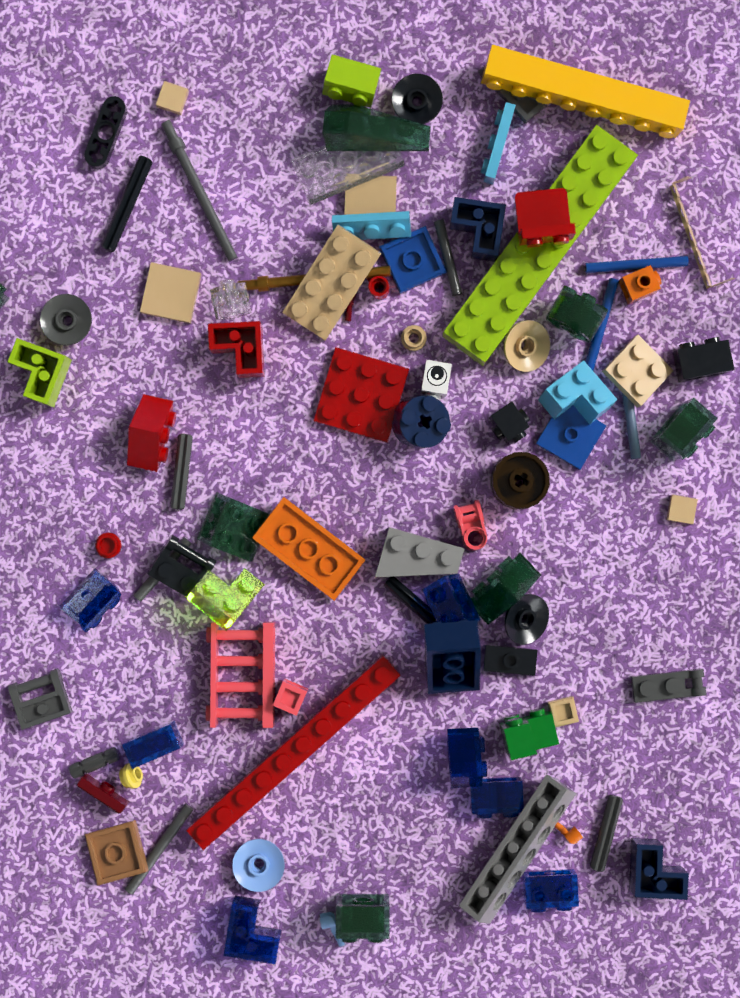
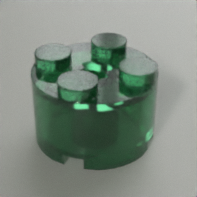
[546,285,609,343]

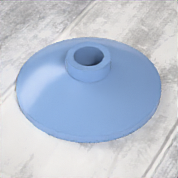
[232,839,285,892]

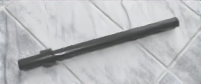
[161,120,238,262]

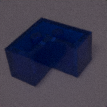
[223,895,282,965]

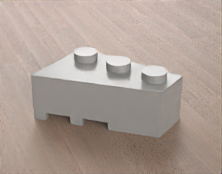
[375,527,464,577]

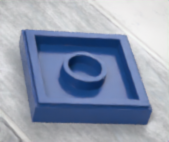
[379,226,447,294]

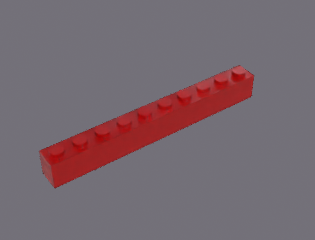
[186,654,401,850]

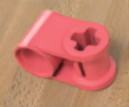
[453,500,487,551]

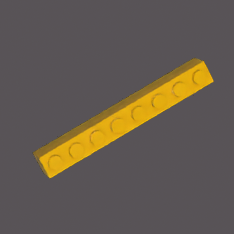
[481,45,690,138]

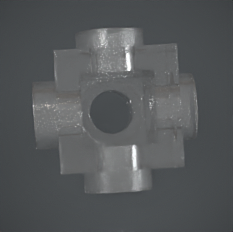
[210,279,251,320]

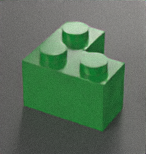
[499,708,559,760]

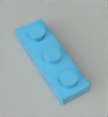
[481,102,516,185]
[332,211,411,240]

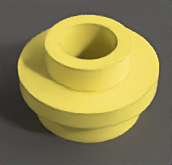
[119,762,143,789]

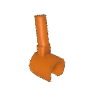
[555,822,583,844]

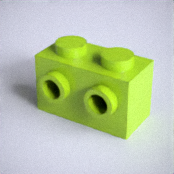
[322,54,381,108]

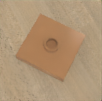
[85,820,149,886]

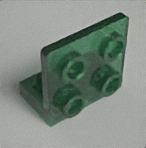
[197,492,270,562]

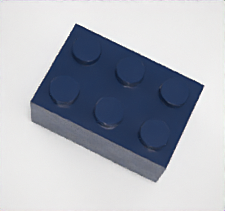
[424,620,481,694]

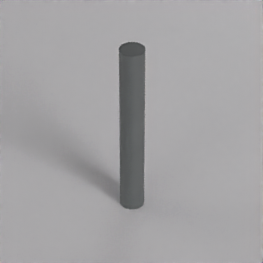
[434,219,462,296]
[133,537,192,602]

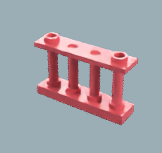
[206,621,275,728]

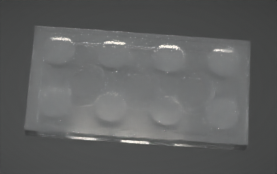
[291,121,405,205]

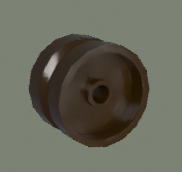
[490,452,550,510]

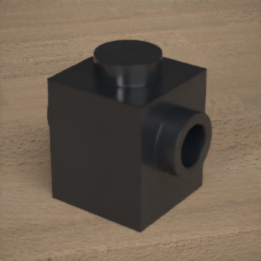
[489,402,530,444]

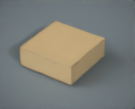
[156,81,189,115]
[666,494,698,525]
[547,696,579,727]

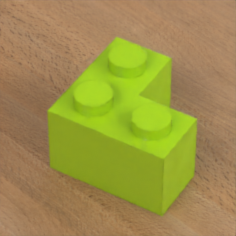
[8,338,72,408]

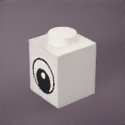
[421,360,452,400]

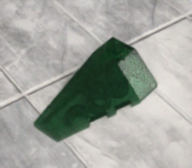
[322,104,431,151]

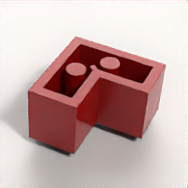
[208,321,265,378]
[127,394,177,472]

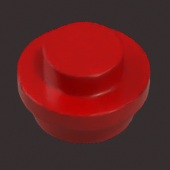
[95,533,122,558]

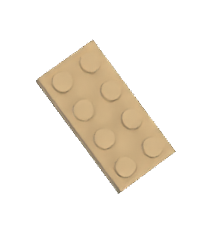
[282,225,381,341]

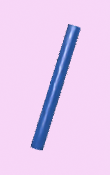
[585,256,689,273]
[586,278,619,371]

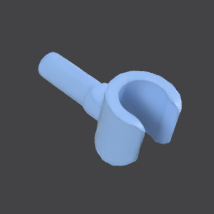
[320,912,345,947]

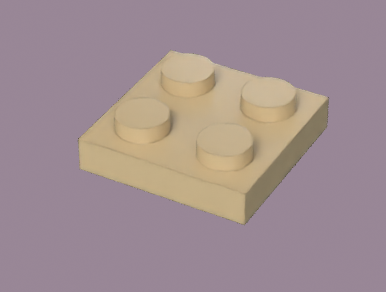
[602,334,674,408]

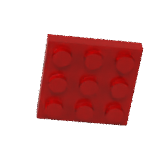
[314,347,409,443]

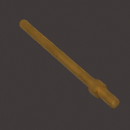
[237,266,391,292]

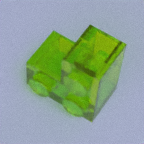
[186,568,265,631]

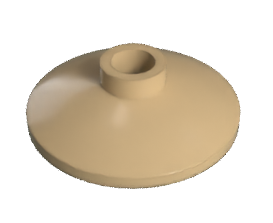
[504,320,550,372]

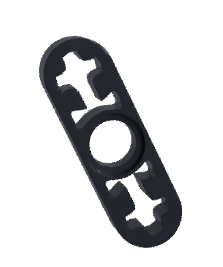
[84,96,127,170]

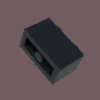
[673,337,735,383]

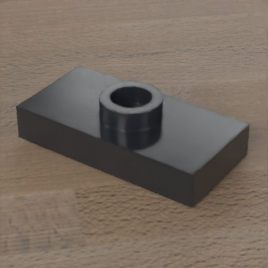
[483,644,538,676]

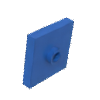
[536,406,607,470]

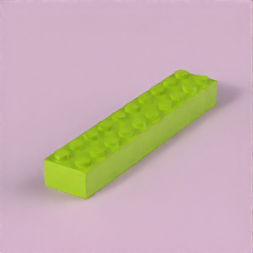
[442,125,638,366]

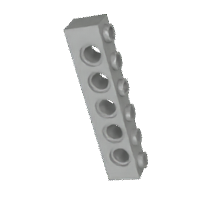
[459,774,577,924]

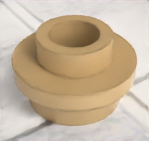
[401,325,427,351]

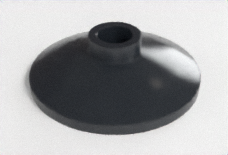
[392,74,443,125]
[504,594,549,645]

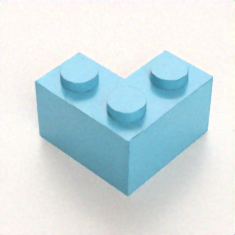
[538,360,618,424]

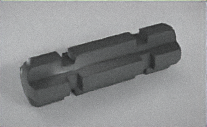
[69,747,120,778]

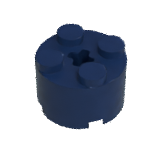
[392,396,451,448]

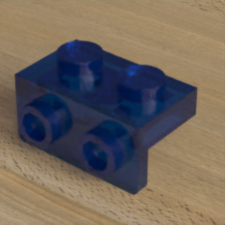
[60,568,121,632]

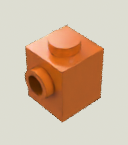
[619,265,661,305]

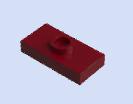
[77,774,129,814]

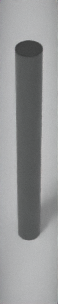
[125,803,194,895]

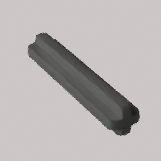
[170,434,193,510]
[590,795,623,872]

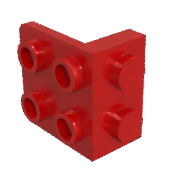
[514,188,576,247]

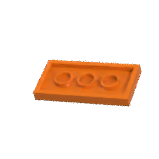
[252,496,365,601]

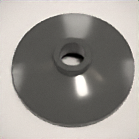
[40,294,92,346]

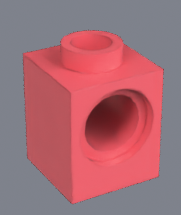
[272,679,308,716]

